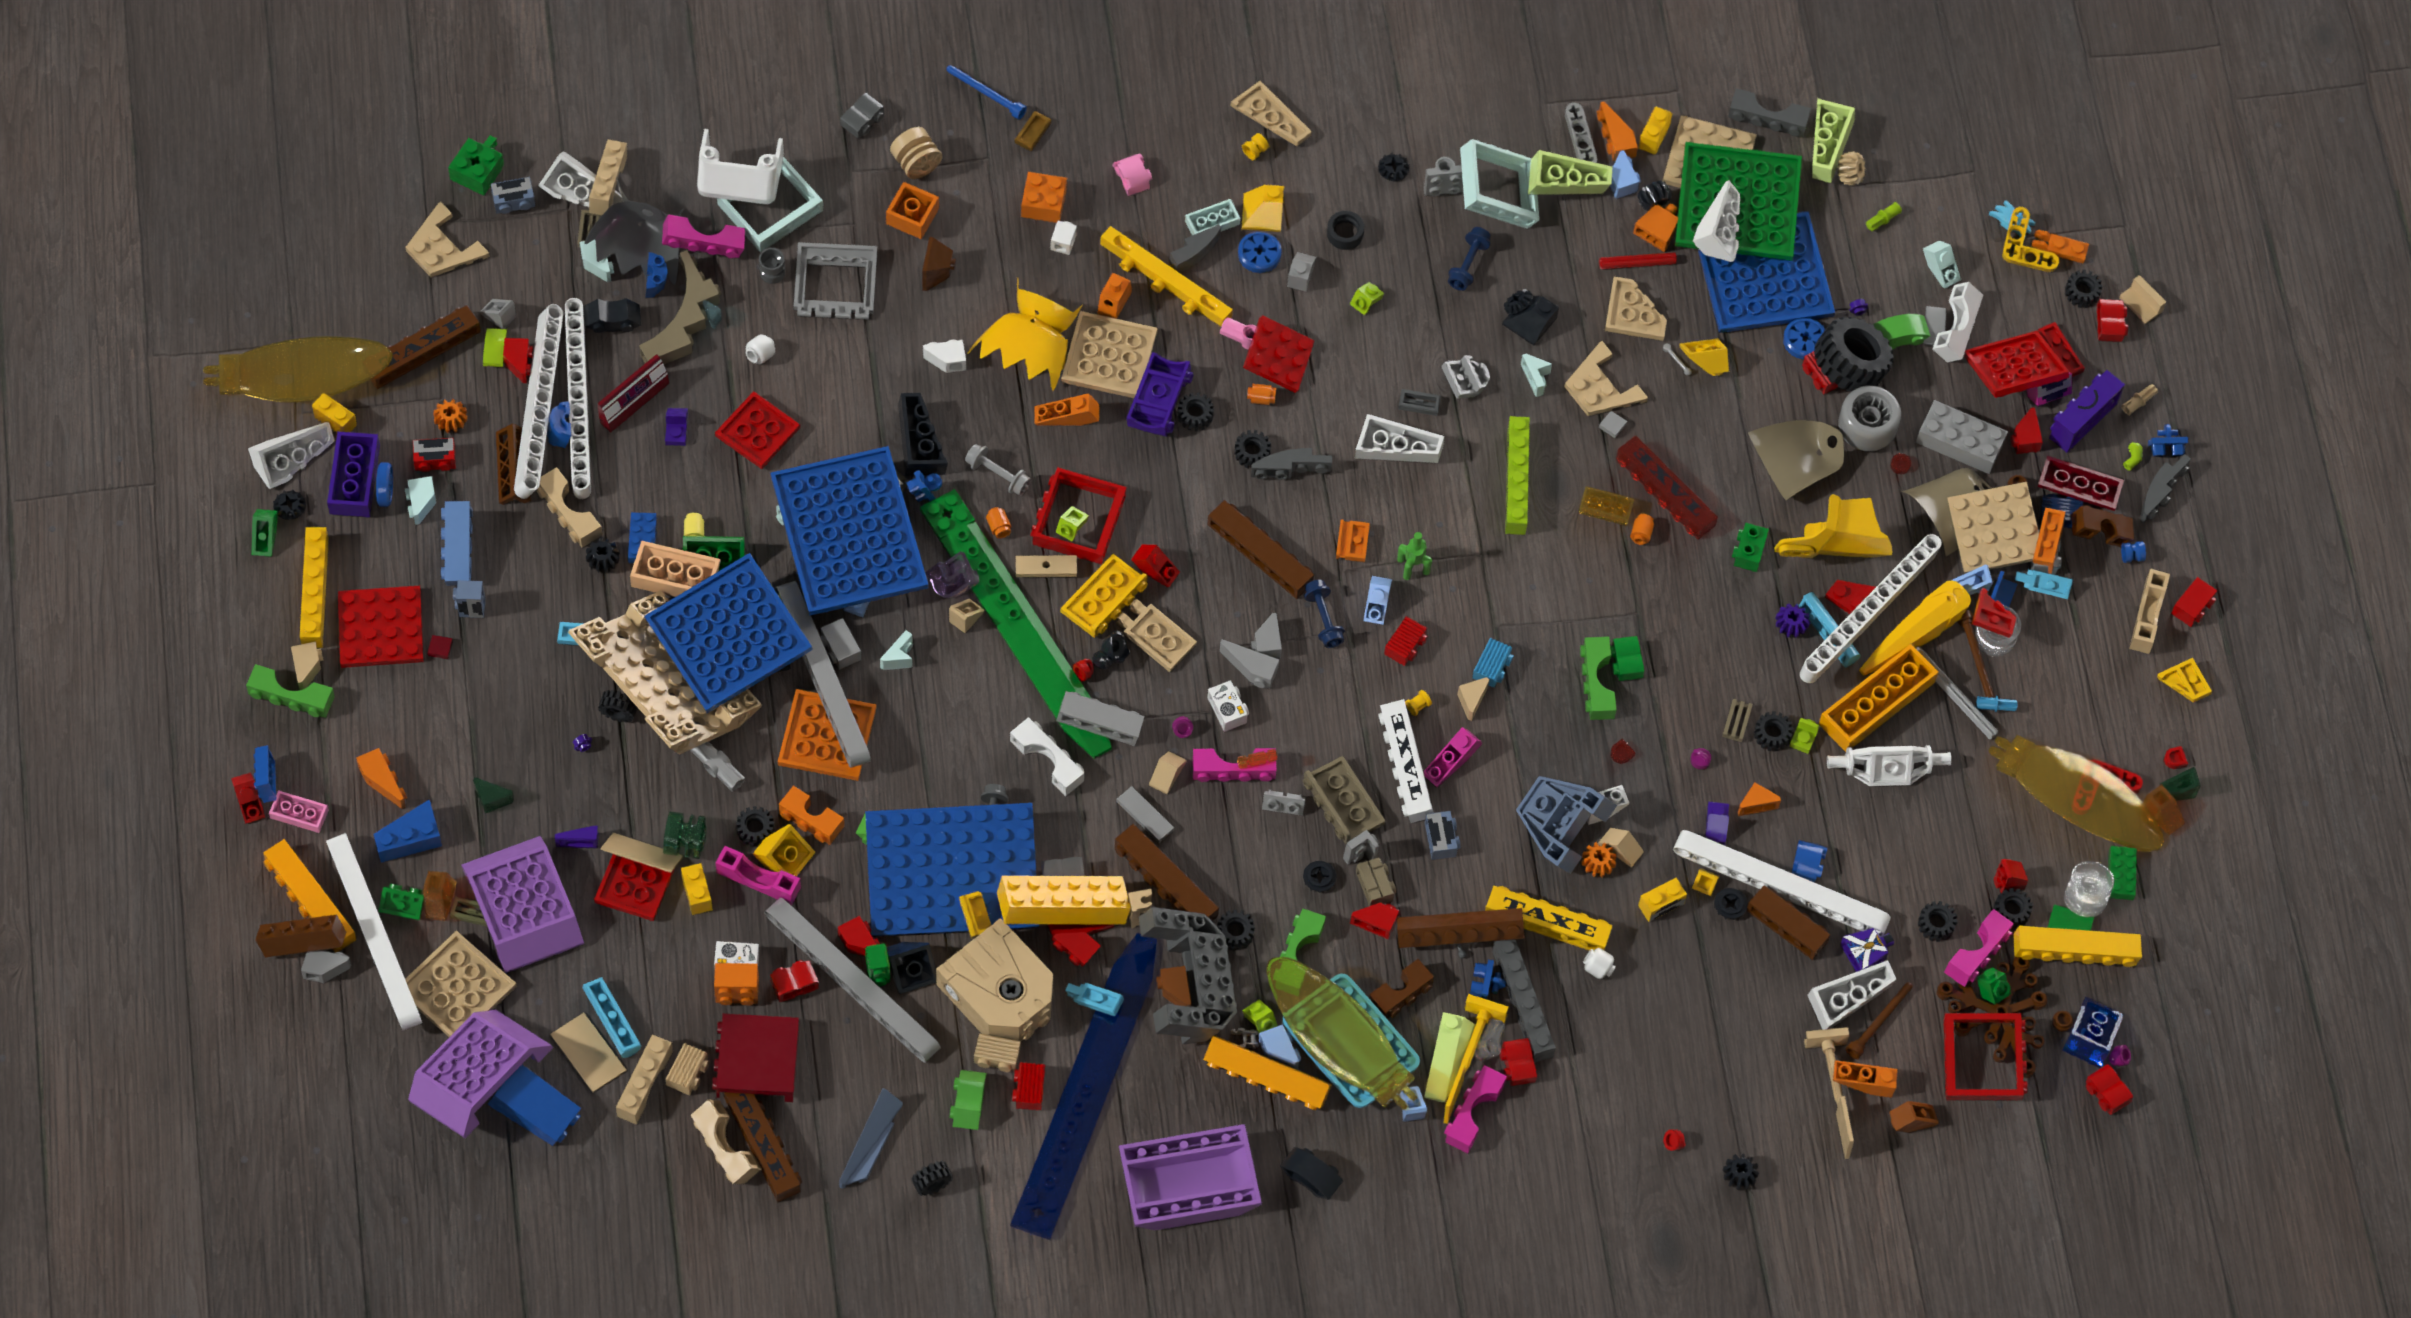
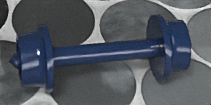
[1448,227,1491,291]
[1304,580,1345,648]

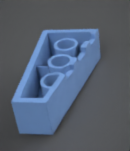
[441,501,473,586]

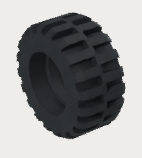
[1814,317,1894,392]

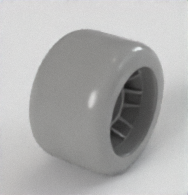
[1838,386,1901,451]

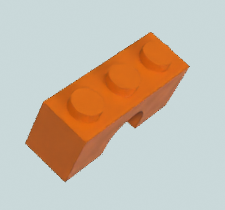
[779,786,844,845]

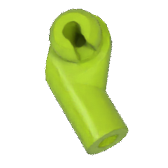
[2123,442,2143,471]

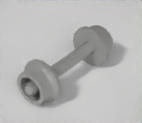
[965,444,1031,496]

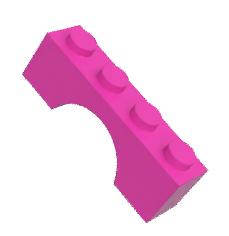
[662,214,745,258]
[1192,748,1276,782]
[716,846,801,906]
[1944,909,2014,987]
[1444,1065,1507,1154]

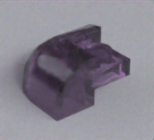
[925,551,979,598]

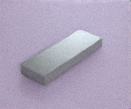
[1116,786,1174,843]

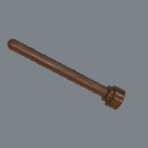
[1958,610,1994,698]
[1845,982,1913,1059]

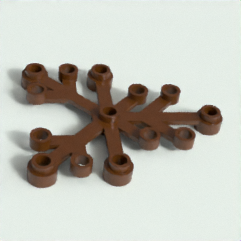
[1936,957,2047,1078]

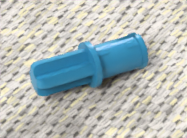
[1976,696,2018,712]

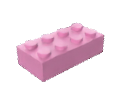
[269,790,329,833]

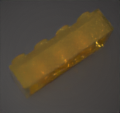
[1579,486,1634,526]

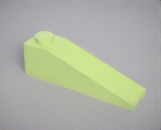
[1424,1012,1481,1103]

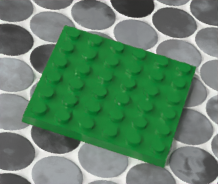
[1675,142,1802,260]

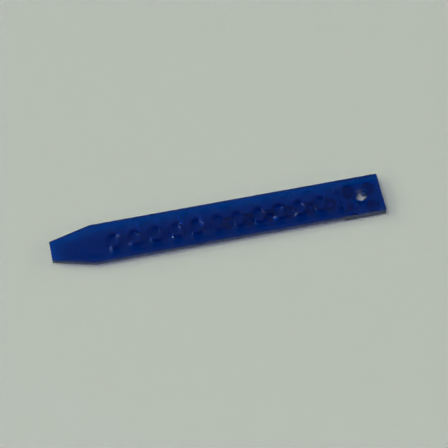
[1010,933,1157,1240]

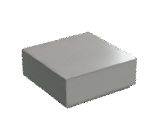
[1599,411,1627,438]

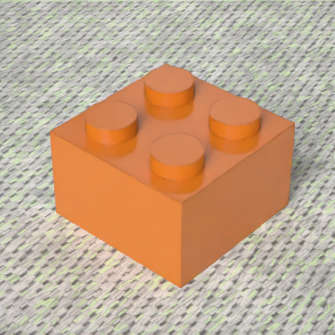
[1021,172,1067,223]
[886,182,939,239]
[714,963,759,1006]

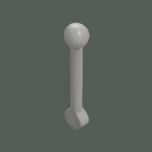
[1663,344,1692,375]

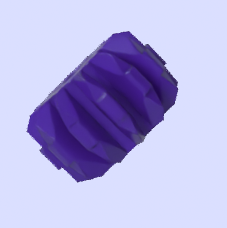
[1775,603,1810,638]

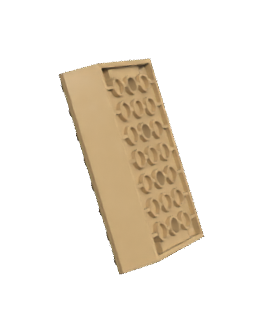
[568,591,762,755]

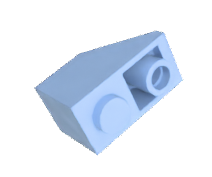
[1610,150,1641,199]
[1363,576,1392,625]
[1259,1025,1301,1069]

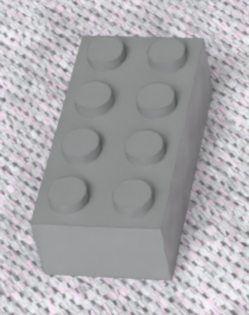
[1916,400,2008,474]

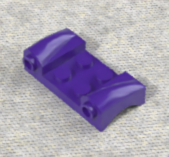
[1127,352,1193,437]

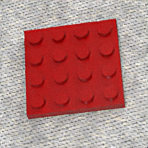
[1964,331,2069,398]
[338,585,424,668]

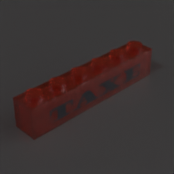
[1616,435,1718,540]

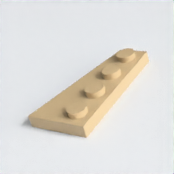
[1231,81,1312,146]

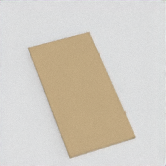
[600,833,683,873]
[550,1013,626,1092]

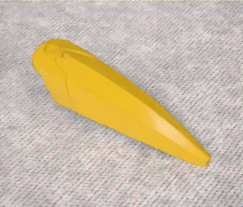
[1859,581,1971,676]

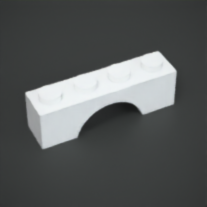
[1933,282,1983,362]
[1010,717,1084,796]

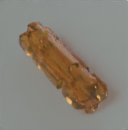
[1237,749,1277,769]

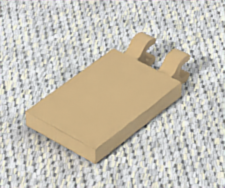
[1116,599,1197,672]

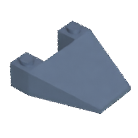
[1516,776,1617,874]

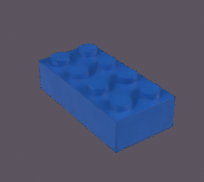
[628,512,657,563]
[253,745,276,803]

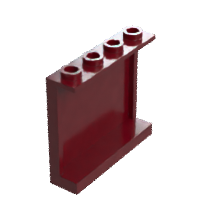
[712,1013,799,1102]

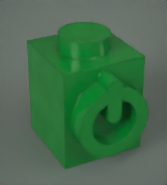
[1977,967,2011,1004]

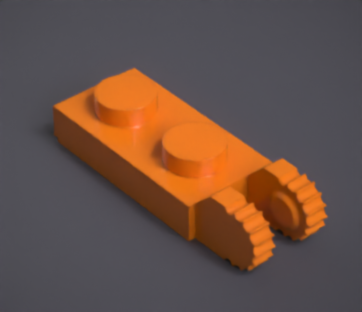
[2032,230,2089,264]

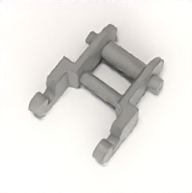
[1231,1028,1259,1049]

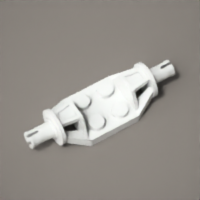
[1827,745,1951,786]

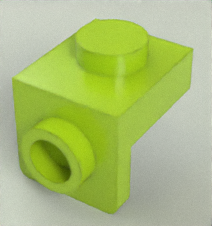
[1350,282,1384,315]
[1242,999,1277,1034]

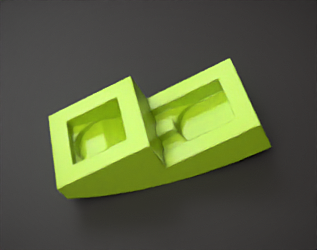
[483,328,507,367]

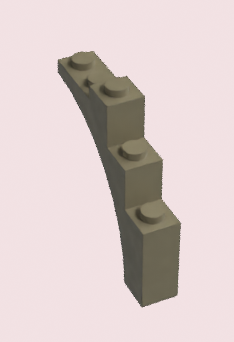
[639,250,721,364]

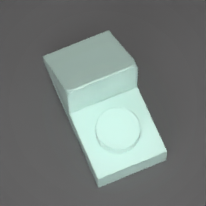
[1521,354,1552,397]
[880,630,913,670]

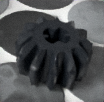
[1637,180,1672,211]
[585,538,620,573]
[1722,1153,1759,1190]

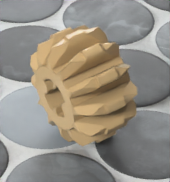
[1837,152,1866,185]

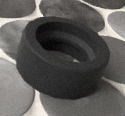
[1327,211,1364,250]

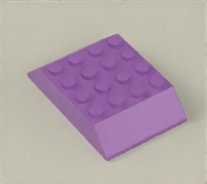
[1119,1124,1262,1230]

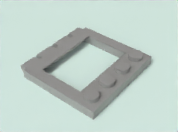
[794,242,877,319]

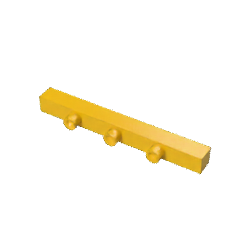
[1100,226,1233,327]

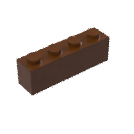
[1746,885,1830,960]
[255,914,346,958]

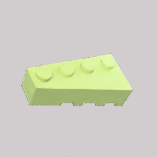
[1812,99,1855,183]
[1528,150,1613,195]

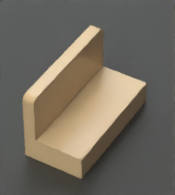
[2120,275,2166,324]

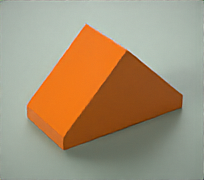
[1738,782,1781,816]

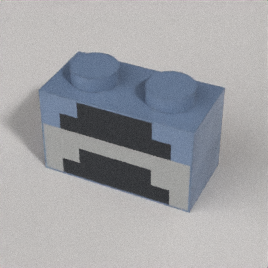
[491,177,535,214]
[453,580,486,618]
[1425,811,1460,860]

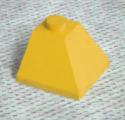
[1242,185,1284,232]
[1680,338,1729,376]
[753,824,815,877]

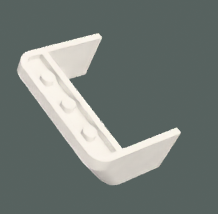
[697,129,784,204]

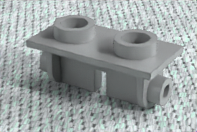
[1262,790,1306,816]

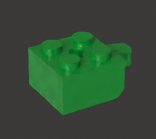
[448,135,504,196]

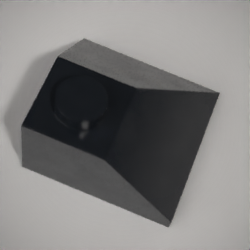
[1502,296,1559,346]
[886,942,937,994]

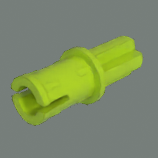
[1866,202,1902,231]

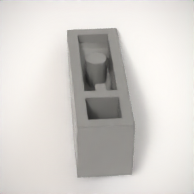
[1220,639,1279,689]

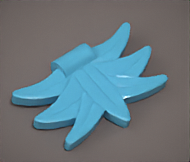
[1989,200,2035,240]

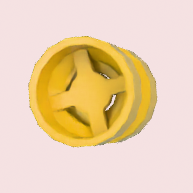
[1242,133,1269,160]

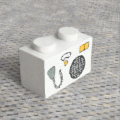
[1207,680,1249,732]
[714,941,759,968]

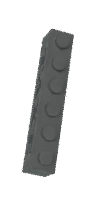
[1492,939,1556,1063]

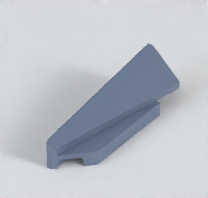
[839,1088,903,1189]

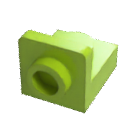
[1056,506,1089,541]
[1789,718,1819,754]

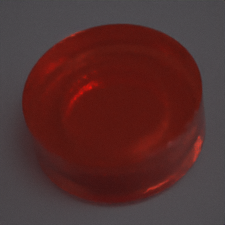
[1890,453,1911,474]

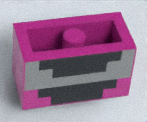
[2027,372,2072,406]

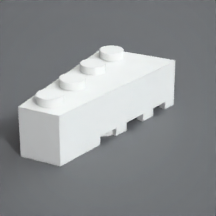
[1355,414,1444,463]
[1808,960,1896,1030]

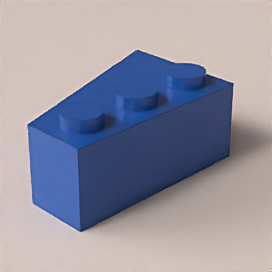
[373,800,442,862]

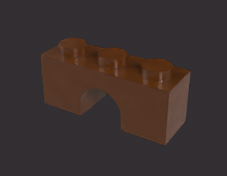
[2071,505,2134,547]
[1369,959,1434,1019]

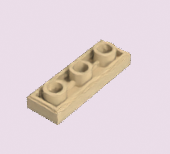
[1016,555,1077,577]

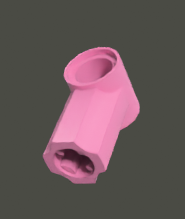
[1220,317,1256,350]

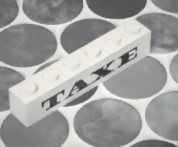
[1378,699,1434,823]

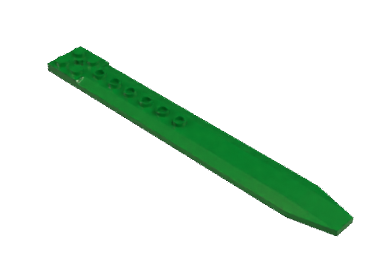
[920,489,1112,758]

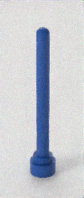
[947,65,1027,120]

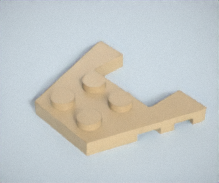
[406,202,489,277]
[1565,341,1648,416]

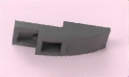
[1251,448,1332,480]
[2141,454,2191,524]

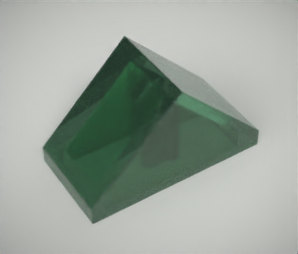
[2160,767,2201,803]
[473,777,514,814]

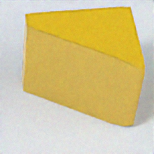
[1692,868,1720,896]

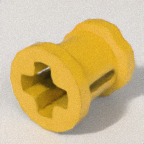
[1405,690,1432,716]

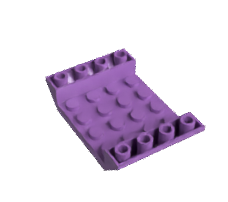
[461,836,584,973]
[408,1010,553,1138]

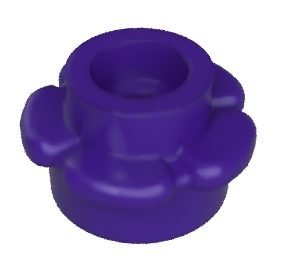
[1849,299,1868,316]
[573,734,592,752]

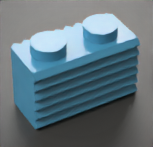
[1472,638,1514,688]

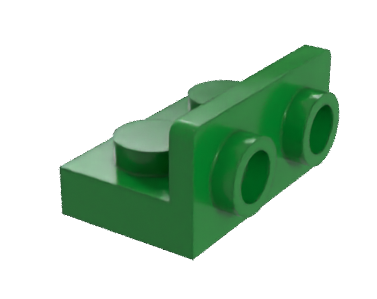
[378,883,427,920]

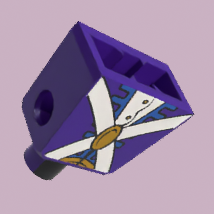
[1840,928,1894,972]

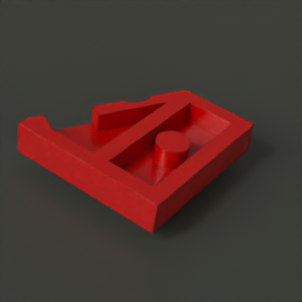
[1825,580,1876,614]
[1972,588,2017,638]

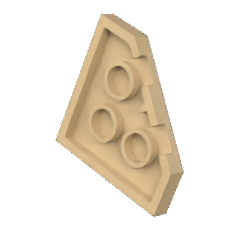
[1605,276,1667,341]

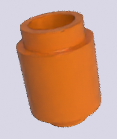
[1247,383,1276,405]
[986,507,1011,539]
[1630,514,1654,545]

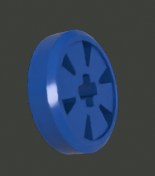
[1238,231,1281,273]
[1783,318,1825,360]
[376,462,393,507]

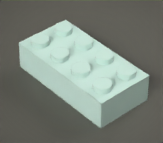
[1185,199,1240,235]

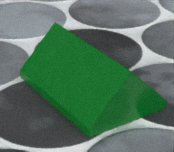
[683,536,745,571]

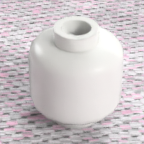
[746,334,775,364]
[1583,948,1616,979]

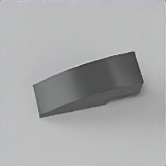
[1170,224,1221,273]

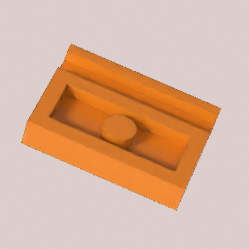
[1336,519,1370,562]

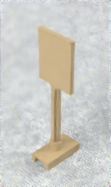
[1804,1027,1854,1159]

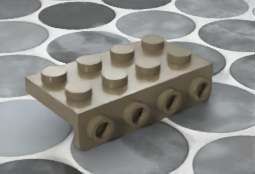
[1303,756,1385,844]

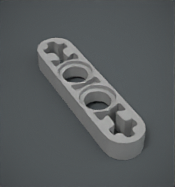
[1565,103,1597,163]

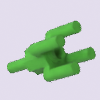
[1397,532,1432,580]

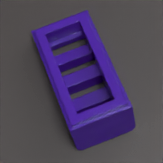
[555,826,599,848]

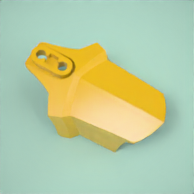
[1774,494,1892,558]

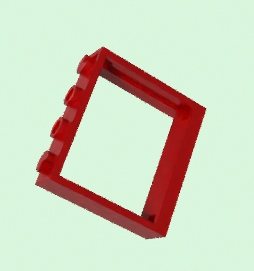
[1030,467,1127,565]
[1943,1013,2027,1100]

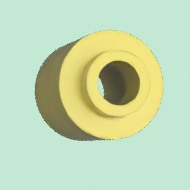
[684,513,704,536]

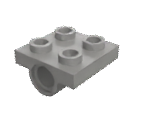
[1424,157,1464,196]

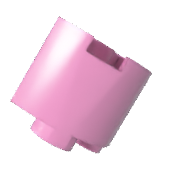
[1113,154,1152,196]

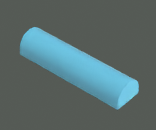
[1799,592,1861,668]
[583,977,641,1058]

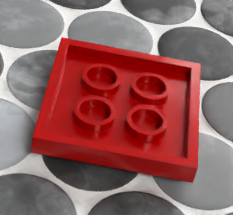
[1243,315,1315,393]
[715,391,800,469]
[594,854,676,922]

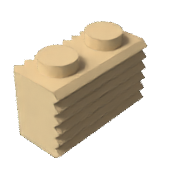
[974,1033,1021,1072]
[666,1043,709,1095]

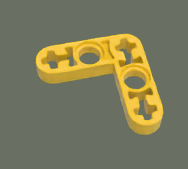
[2002,207,2059,272]

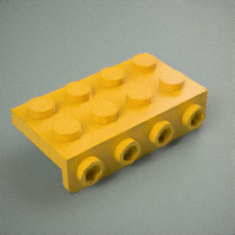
[1060,554,1148,638]

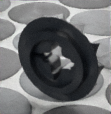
[1378,152,1410,181]
[1504,289,1533,314]
[273,489,306,520]
[1303,861,1336,893]
[1714,888,1747,920]

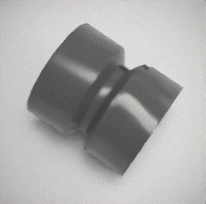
[759,248,785,284]

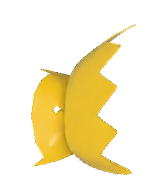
[967,277,1083,391]

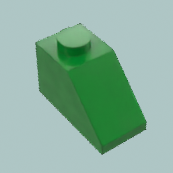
[251,509,277,557]

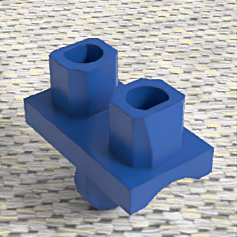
[2148,424,2188,457]
[906,470,942,502]
[1470,960,1506,1000]

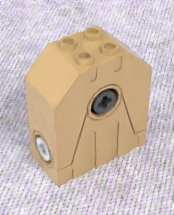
[936,918,1053,1041]

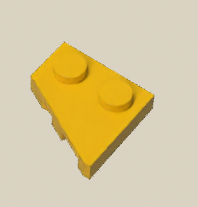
[2157,658,2212,703]

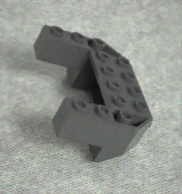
[1139,907,1237,1044]

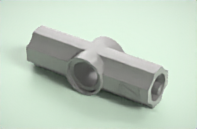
[690,742,745,791]

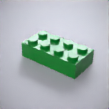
[2108,846,2137,900]

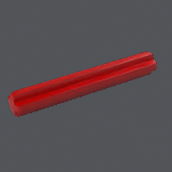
[1599,252,1677,269]

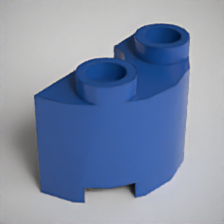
[645,252,668,298]
[546,401,571,448]
[1792,840,1827,883]

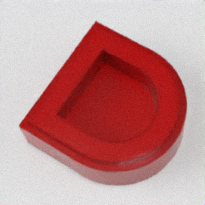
[2164,746,2188,769]

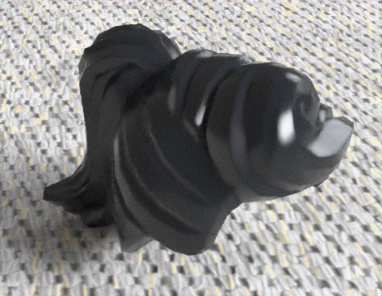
[1092,631,1130,669]

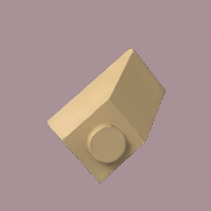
[291,642,324,690]

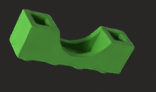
[1580,637,1616,720]
[246,664,335,718]
[1272,908,1326,997]

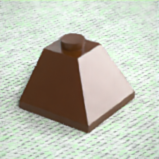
[922,237,956,291]

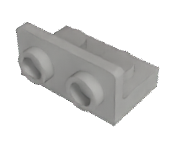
[1343,830,1379,864]

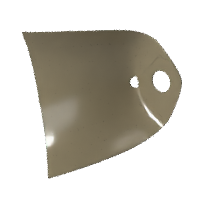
[1748,420,1844,501]
[1900,468,1992,557]

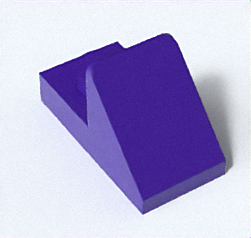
[665,408,688,446]
[1705,802,1729,845]

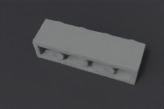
[1056,691,1144,746]

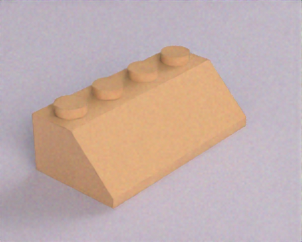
[630,541,720,597]

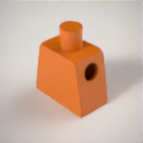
[1633,204,1678,252]
[1097,273,1132,319]

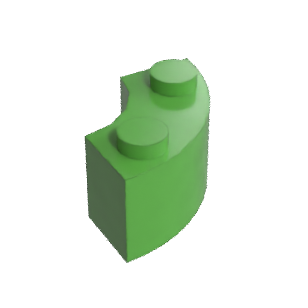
[1873,314,1931,349]
[950,1070,986,1130]

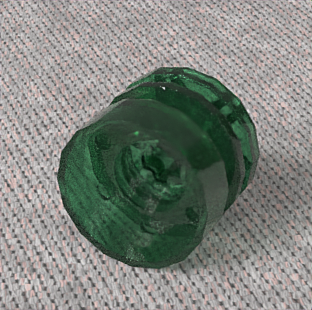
[663,811,707,859]

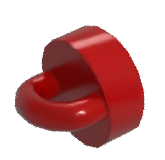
[1073,658,1094,681]
[1663,1129,1685,1151]

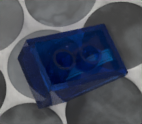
[2062,996,2124,1068]

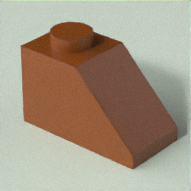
[1156,966,1191,1007]
[1889,1101,1939,1133]

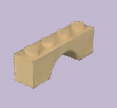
[589,140,627,215]
[536,467,602,548]
[2129,569,2170,654]
[616,1035,673,1124]
[691,1100,762,1184]

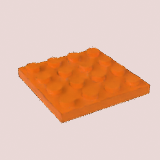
[778,689,877,781]

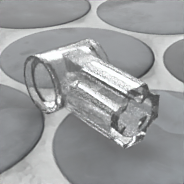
[1474,1019,1506,1062]

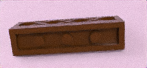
[496,423,531,505]

